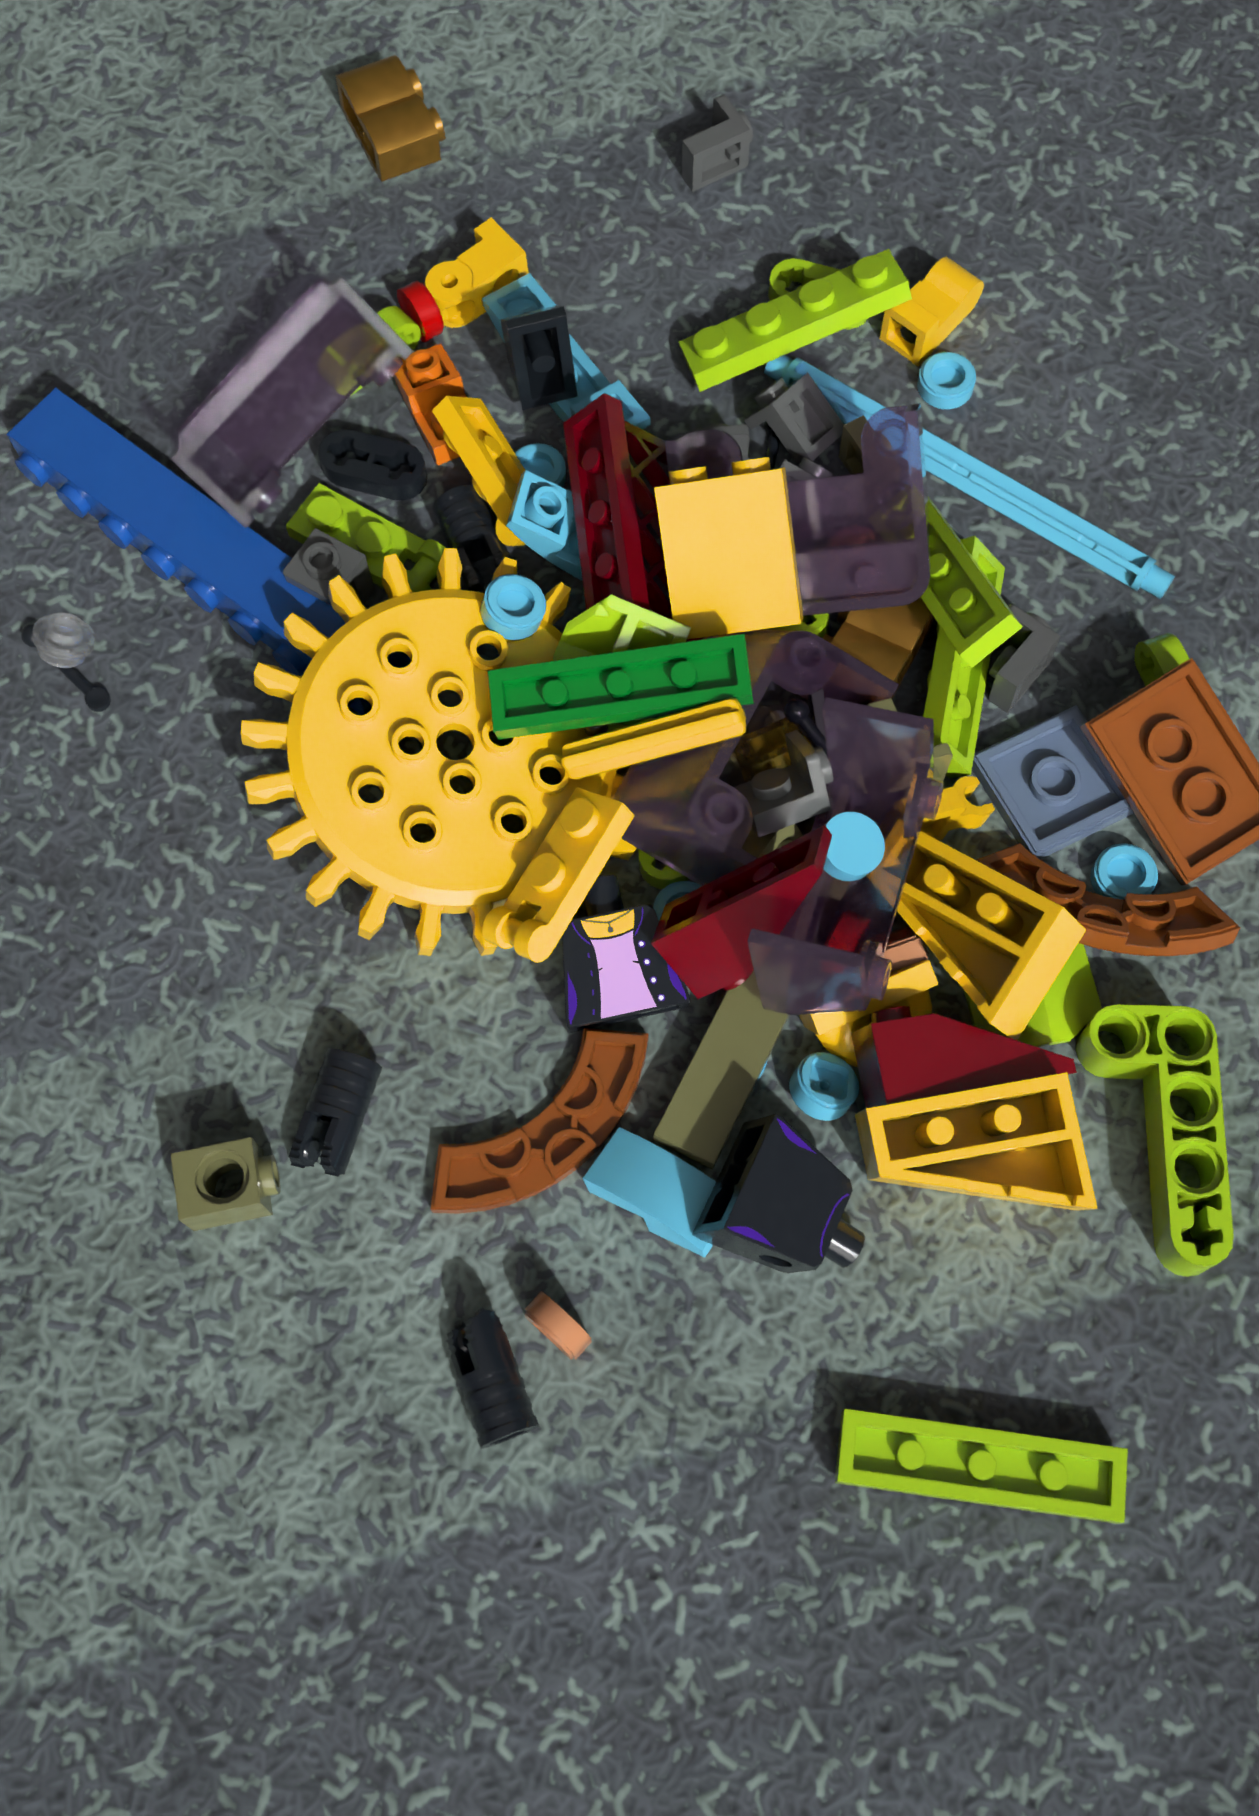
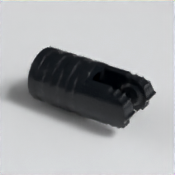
[433,485,519,594]
[288,1048,382,1177]
[446,1307,539,1449]

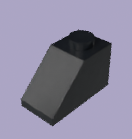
[500,306,578,410]

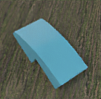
[506,470,583,581]
[583,1127,716,1258]

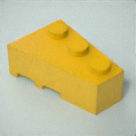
[868,821,1086,1040]
[855,1072,1098,1211]

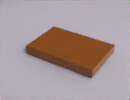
[1080,658,1259,885]

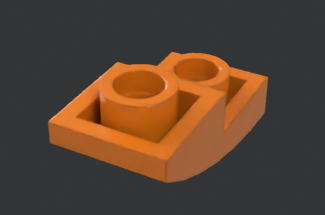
[389,343,467,466]

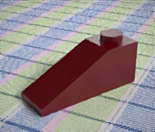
[651,825,832,999]
[851,1006,1077,1108]

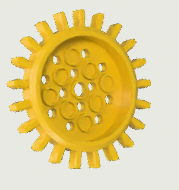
[241,548,658,956]

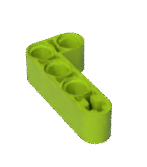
[1076,1004,1234,1277]

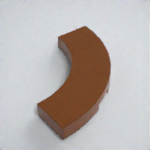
[976,843,1241,956]
[431,1028,649,1214]

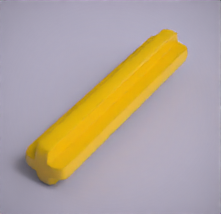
[561,698,746,780]

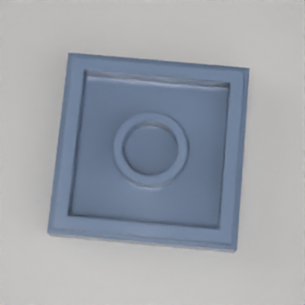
[972,705,1134,859]

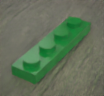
[488,634,754,740]

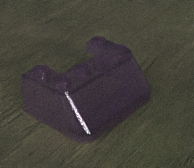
[665,403,931,616]

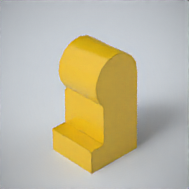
[425,217,529,328]
[879,257,984,367]

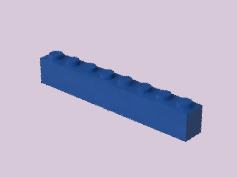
[7,388,411,715]

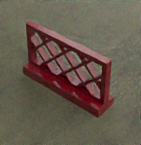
[563,393,717,642]

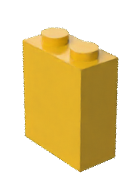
[654,457,803,639]

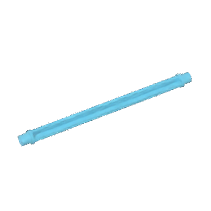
[764,355,1175,599]

